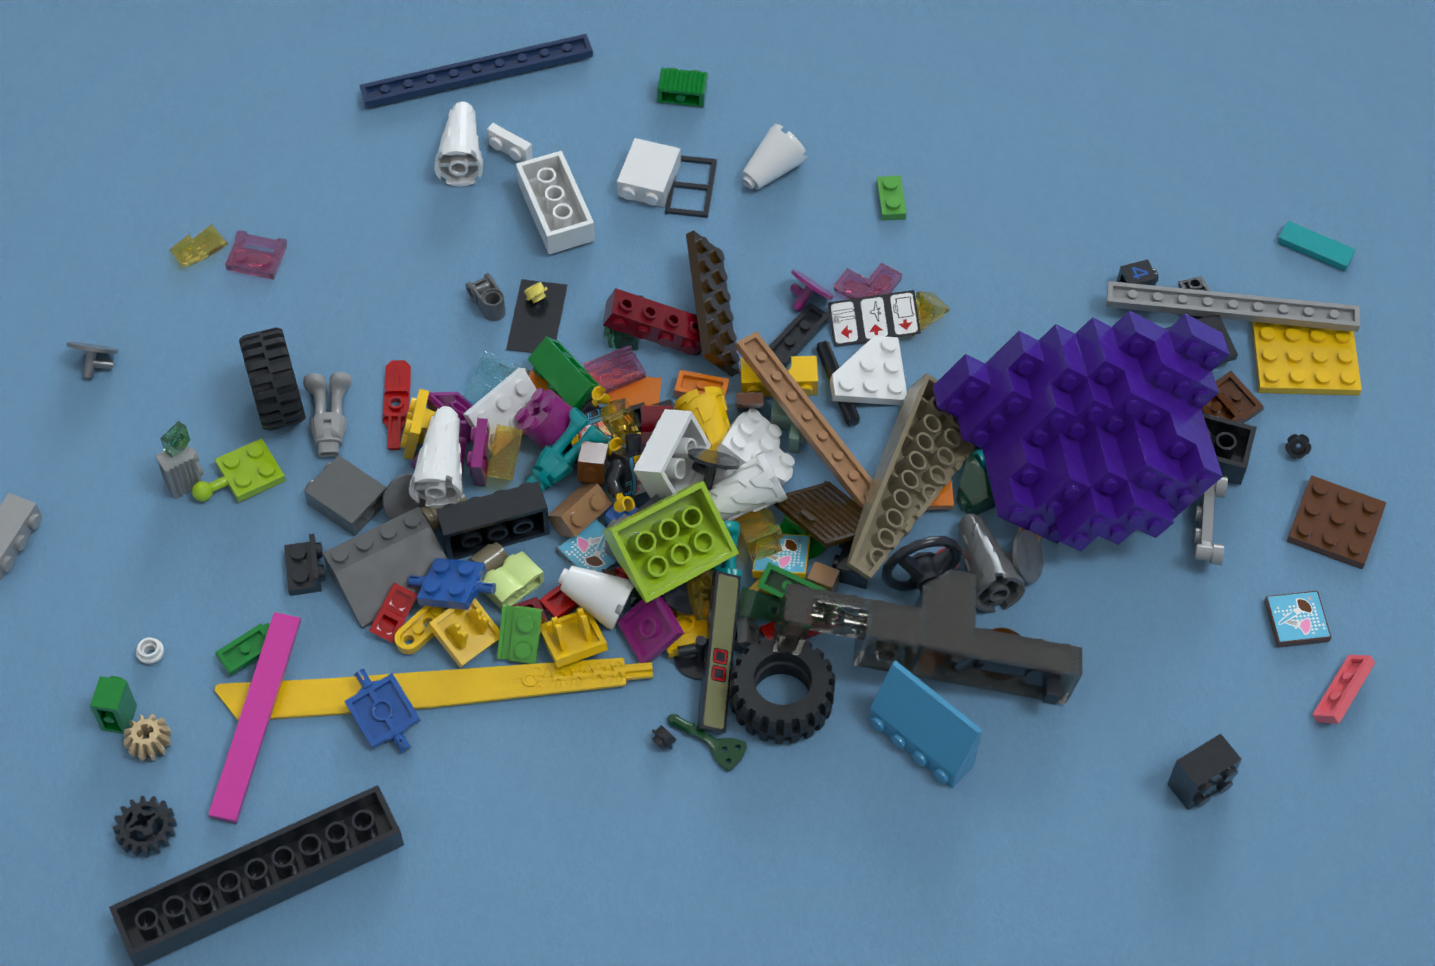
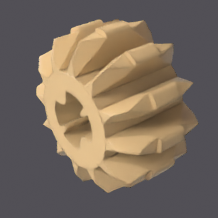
[123,714,172,762]

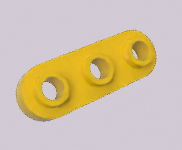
[395,606,447,654]

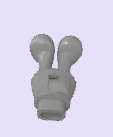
[303,372,352,457]

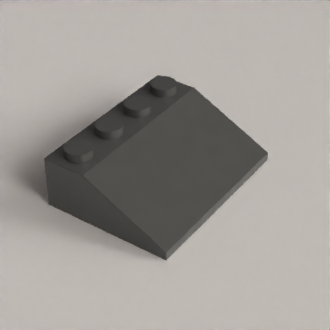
[323,507,447,629]

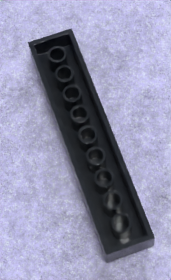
[109,785,404,966]

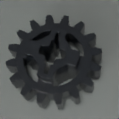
[113,796,177,857]

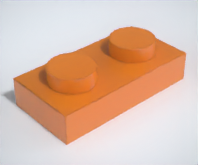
[674,370,729,398]

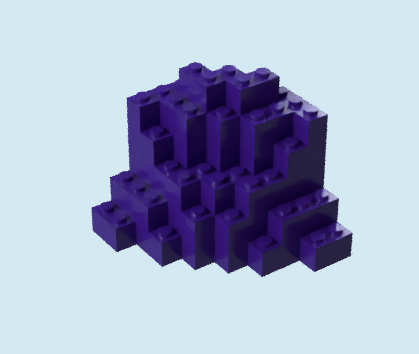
[933,310,1230,552]

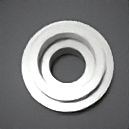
[136,637,164,664]

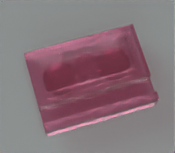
[584,345,646,396]

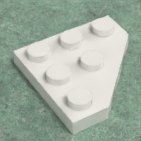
[830,336,907,405]

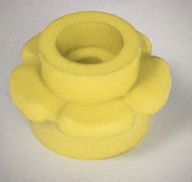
[524,282,547,303]

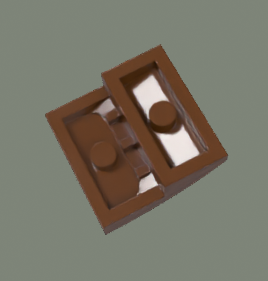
[1201,371,1264,423]

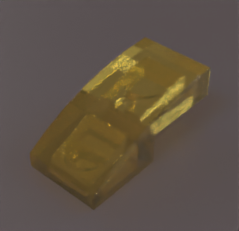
[169,224,228,267]

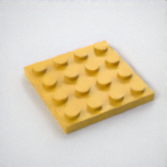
[1251,321,1362,396]

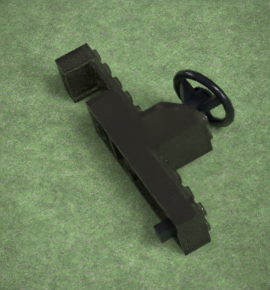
[772,536,1082,705]

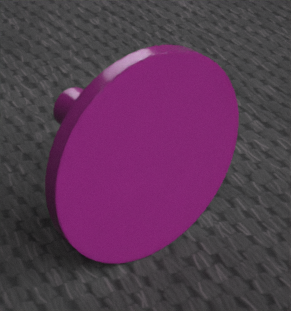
[790,269,834,311]

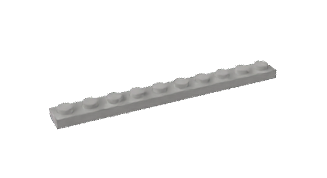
[1106,281,1360,332]

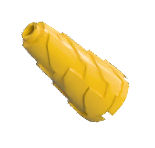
[674,386,730,452]

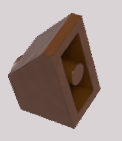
[577,441,608,486]

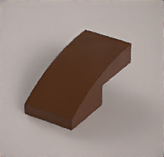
[735,392,764,409]

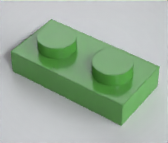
[876,175,907,221]

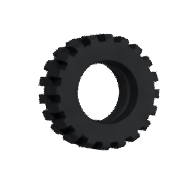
[239,327,306,431]
[730,635,835,744]

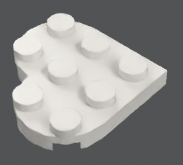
[717,408,795,487]

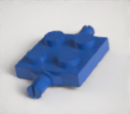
[408,558,496,610]
[344,669,421,753]

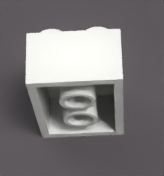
[633,409,711,499]

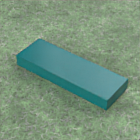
[1277,221,1356,271]

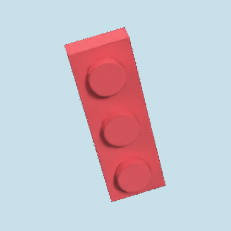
[1312,655,1375,724]

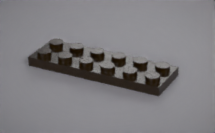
[686,230,740,377]

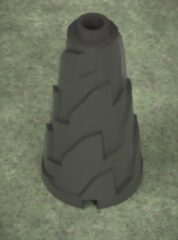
[958,514,1025,612]

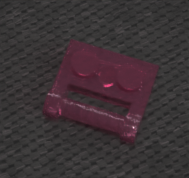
[225,230,287,280]

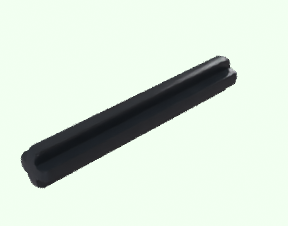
[816,340,860,427]

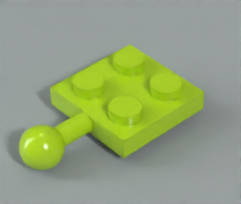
[192,438,286,503]

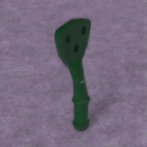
[667,714,747,772]

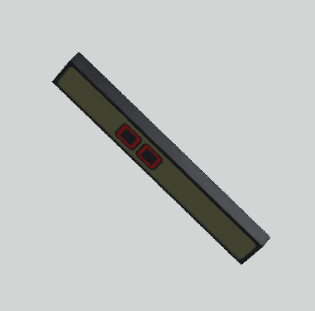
[697,571,741,735]

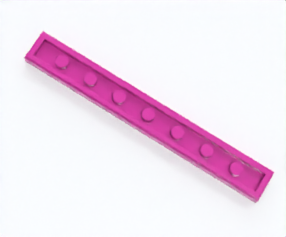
[208,612,301,824]

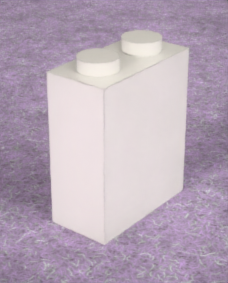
[617,138,681,207]

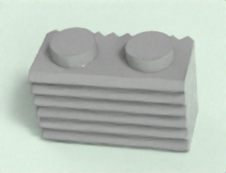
[155,441,204,499]

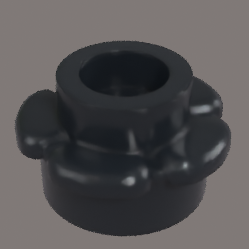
[1285,434,1311,458]
[652,725,677,750]

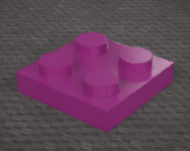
[617,595,684,663]

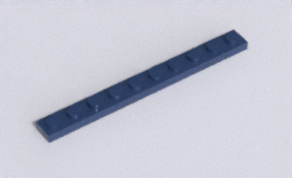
[359,33,593,108]

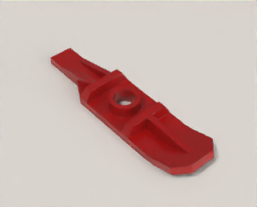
[382,360,411,450]

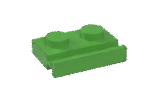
[497,604,543,664]

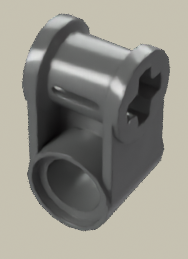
[465,273,506,321]

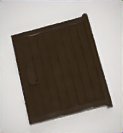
[773,481,863,548]

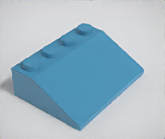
[868,661,982,788]

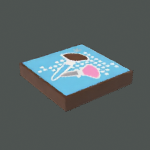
[1264,591,1332,647]

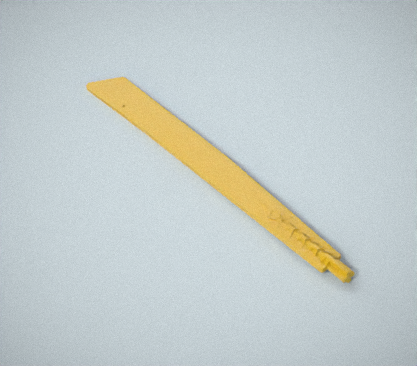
[215,658,653,721]

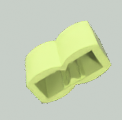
[482,551,544,610]

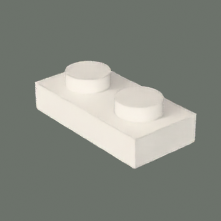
[487,123,533,162]

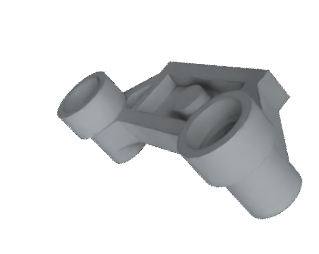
[1193,477,1228,565]

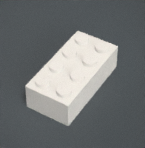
[516,151,595,254]

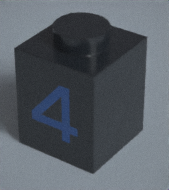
[1117,259,1158,286]

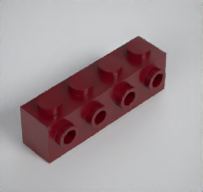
[603,288,701,356]

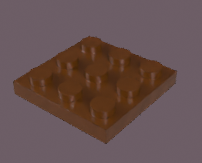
[1286,475,1386,570]

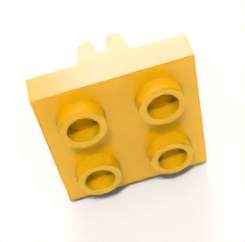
[400,389,435,460]
[427,598,500,668]
[540,607,608,668]

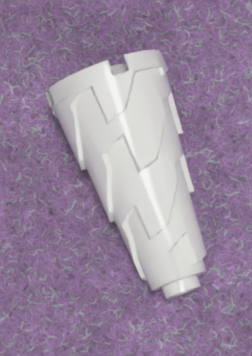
[434,102,483,187]
[409,406,463,508]
[709,451,788,521]

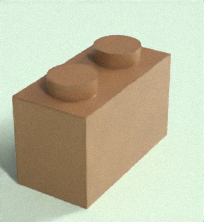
[548,483,612,537]

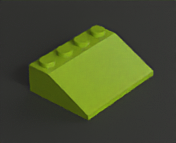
[602,481,739,603]

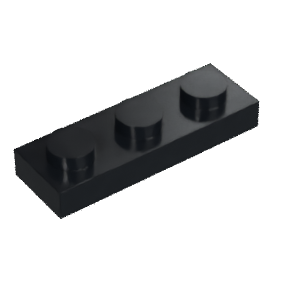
[769,303,830,368]

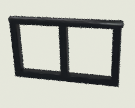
[665,155,717,218]

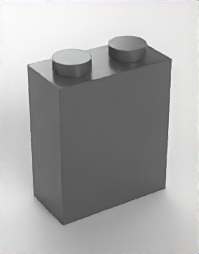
[304,455,387,537]

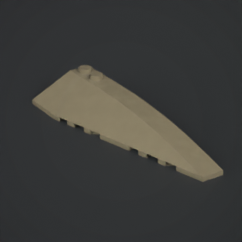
[847,373,976,580]

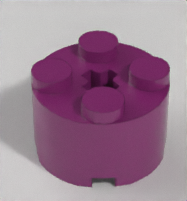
[515,388,573,449]

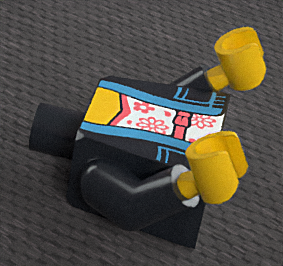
[562,386,625,464]
[605,433,647,513]

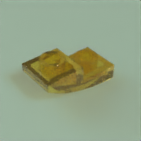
[687,570,713,622]

